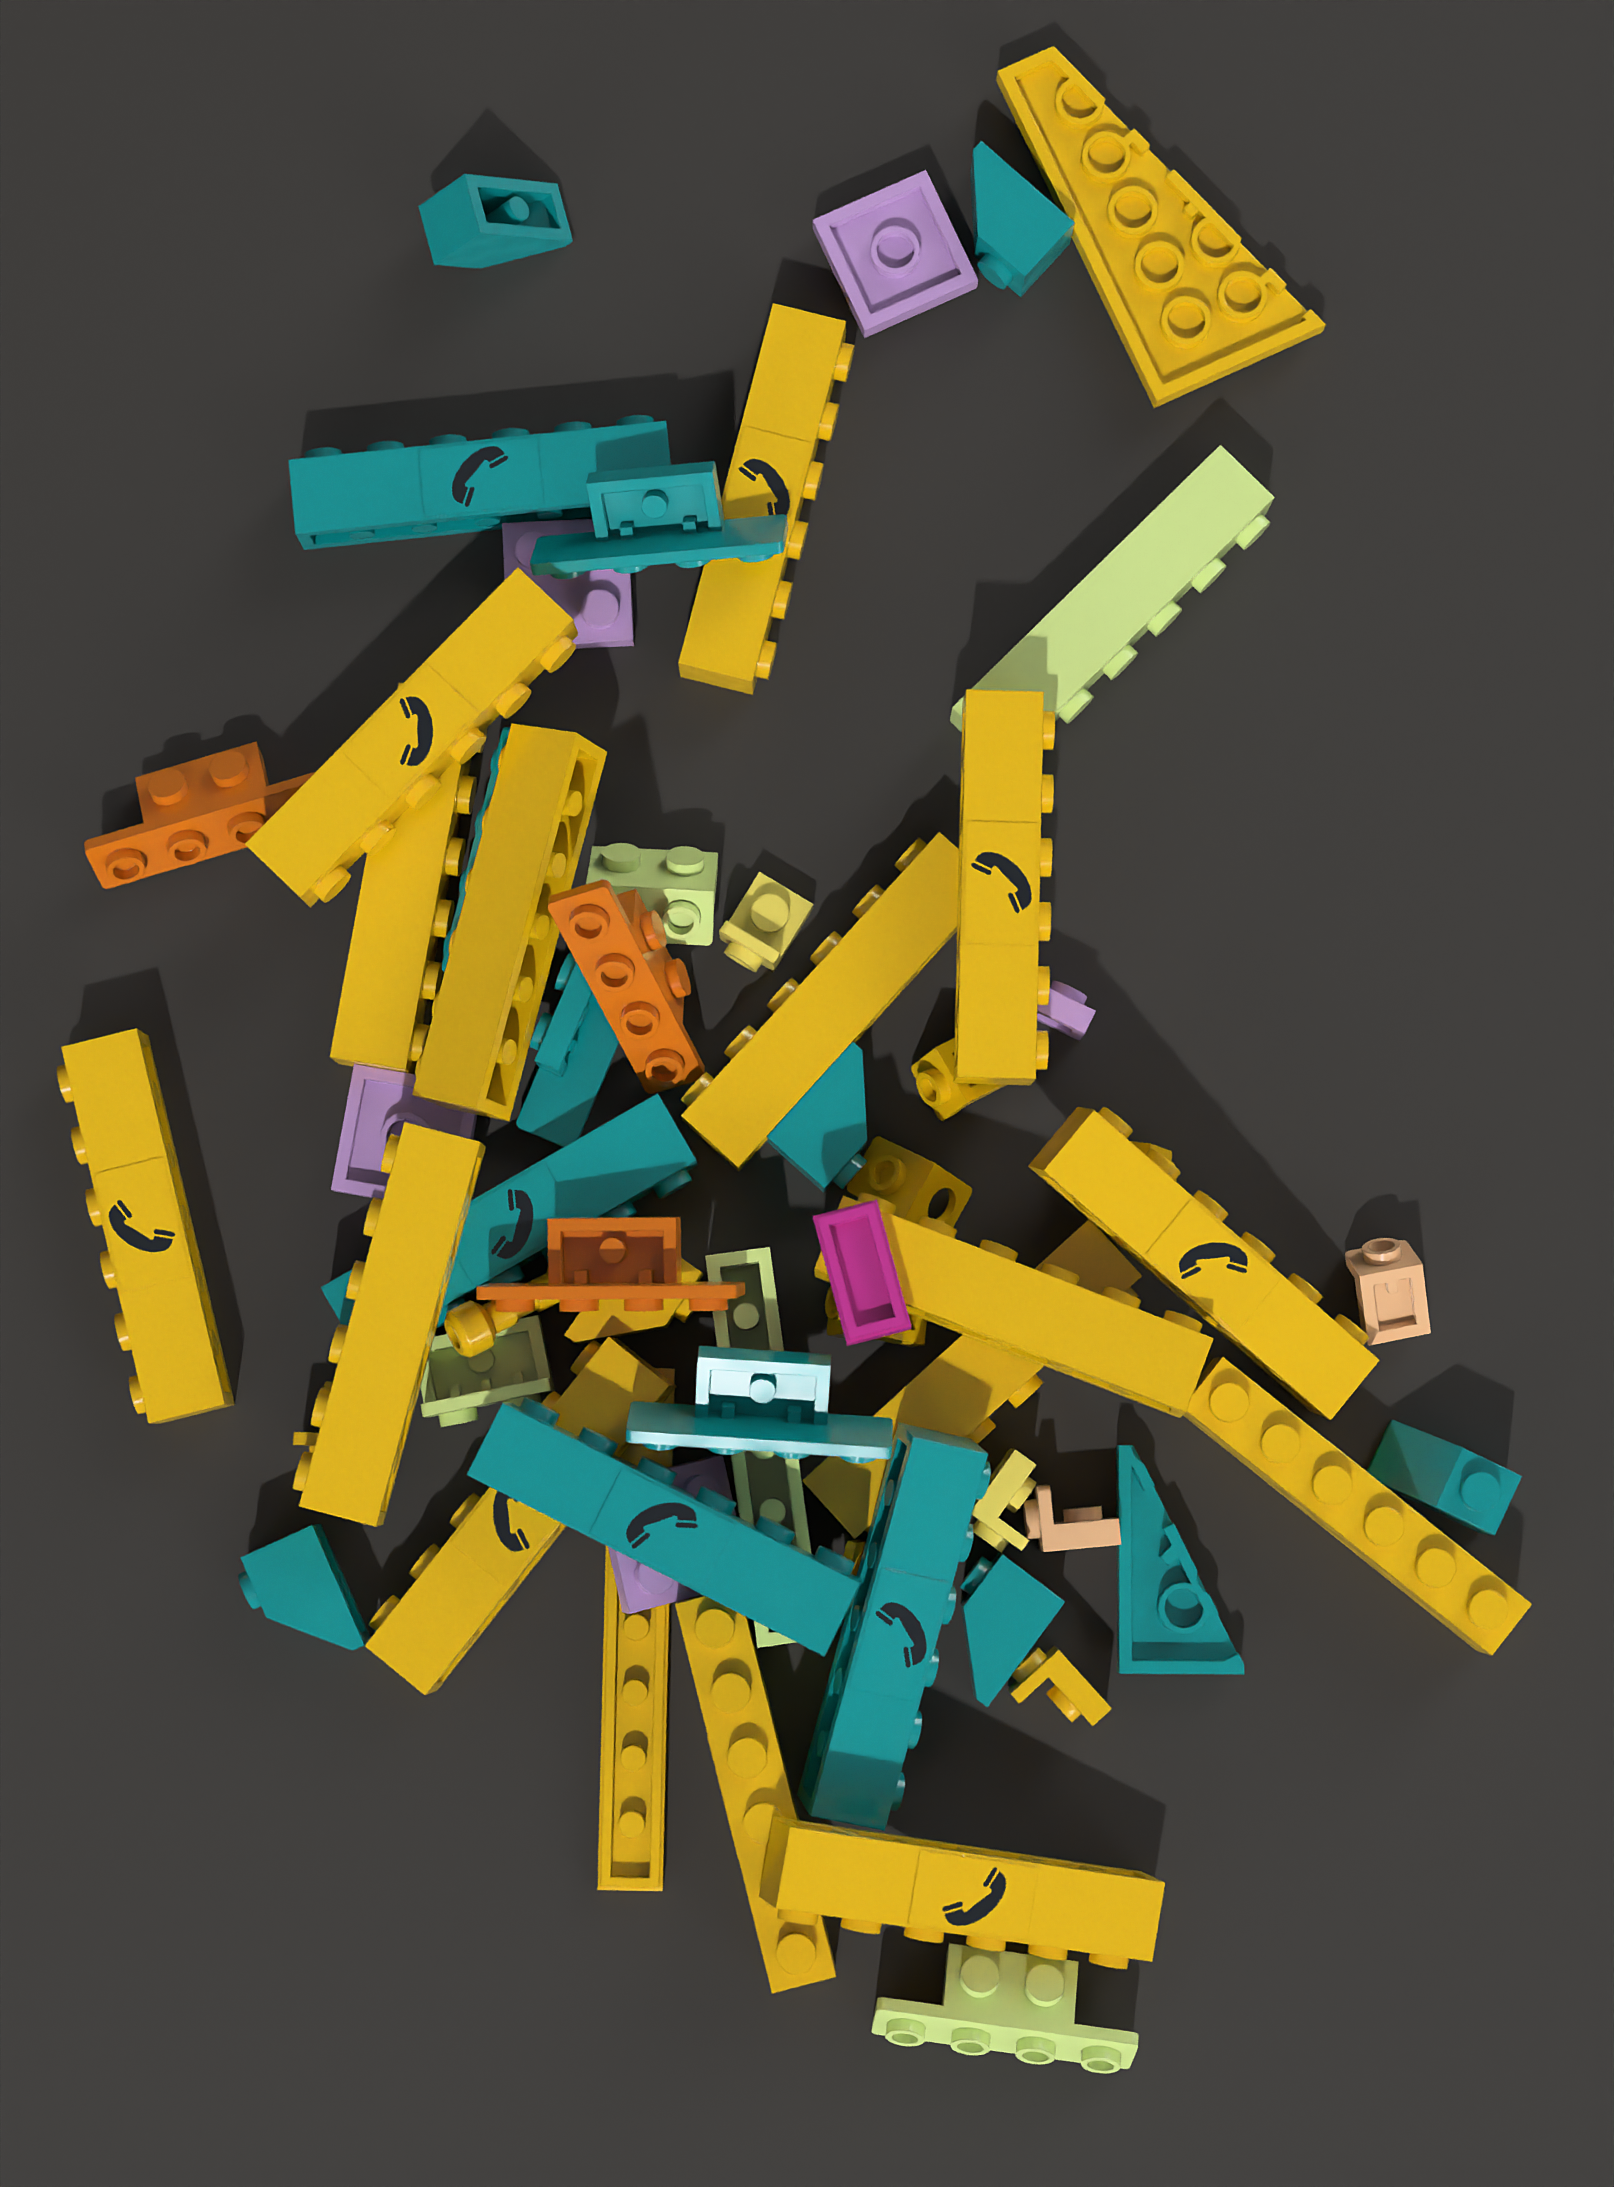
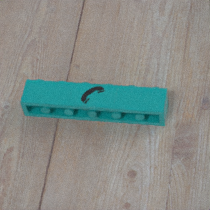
[288,415,671,550]
[320,1094,698,1328]
[467,1397,863,1656]
[797,1422,991,1831]

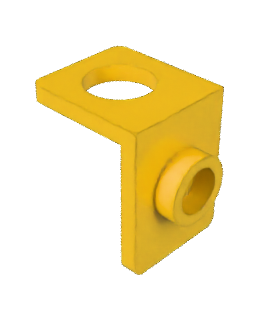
[847,1136,972,1227]

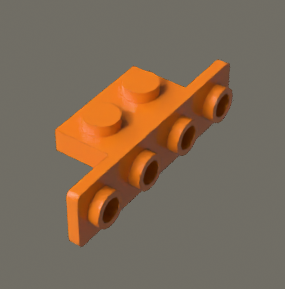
[84,742,315,889]
[548,879,705,1094]
[477,1217,745,1312]

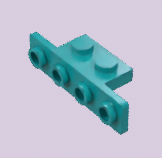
[530,461,788,579]
[516,953,619,1147]
[626,1346,893,1463]

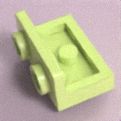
[586,843,718,946]
[420,1315,555,1427]

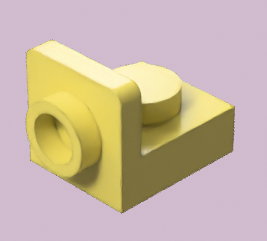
[719,872,813,972]
[972,1448,1037,1553]

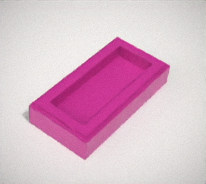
[813,1199,911,1346]

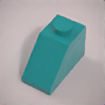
[970,141,1075,297]
[418,174,573,269]
[767,1042,868,1193]
[1367,1419,1522,1535]
[238,1524,371,1651]
[959,1552,1065,1707]

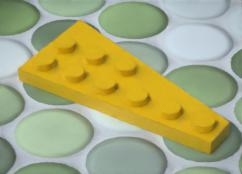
[996,46,1326,408]

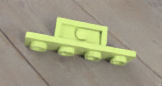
[871,1944,1139,2074]

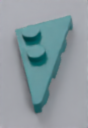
[1116,1445,1244,1675]

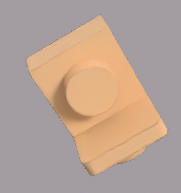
[1345,1238,1431,1346]
[1023,1485,1121,1552]

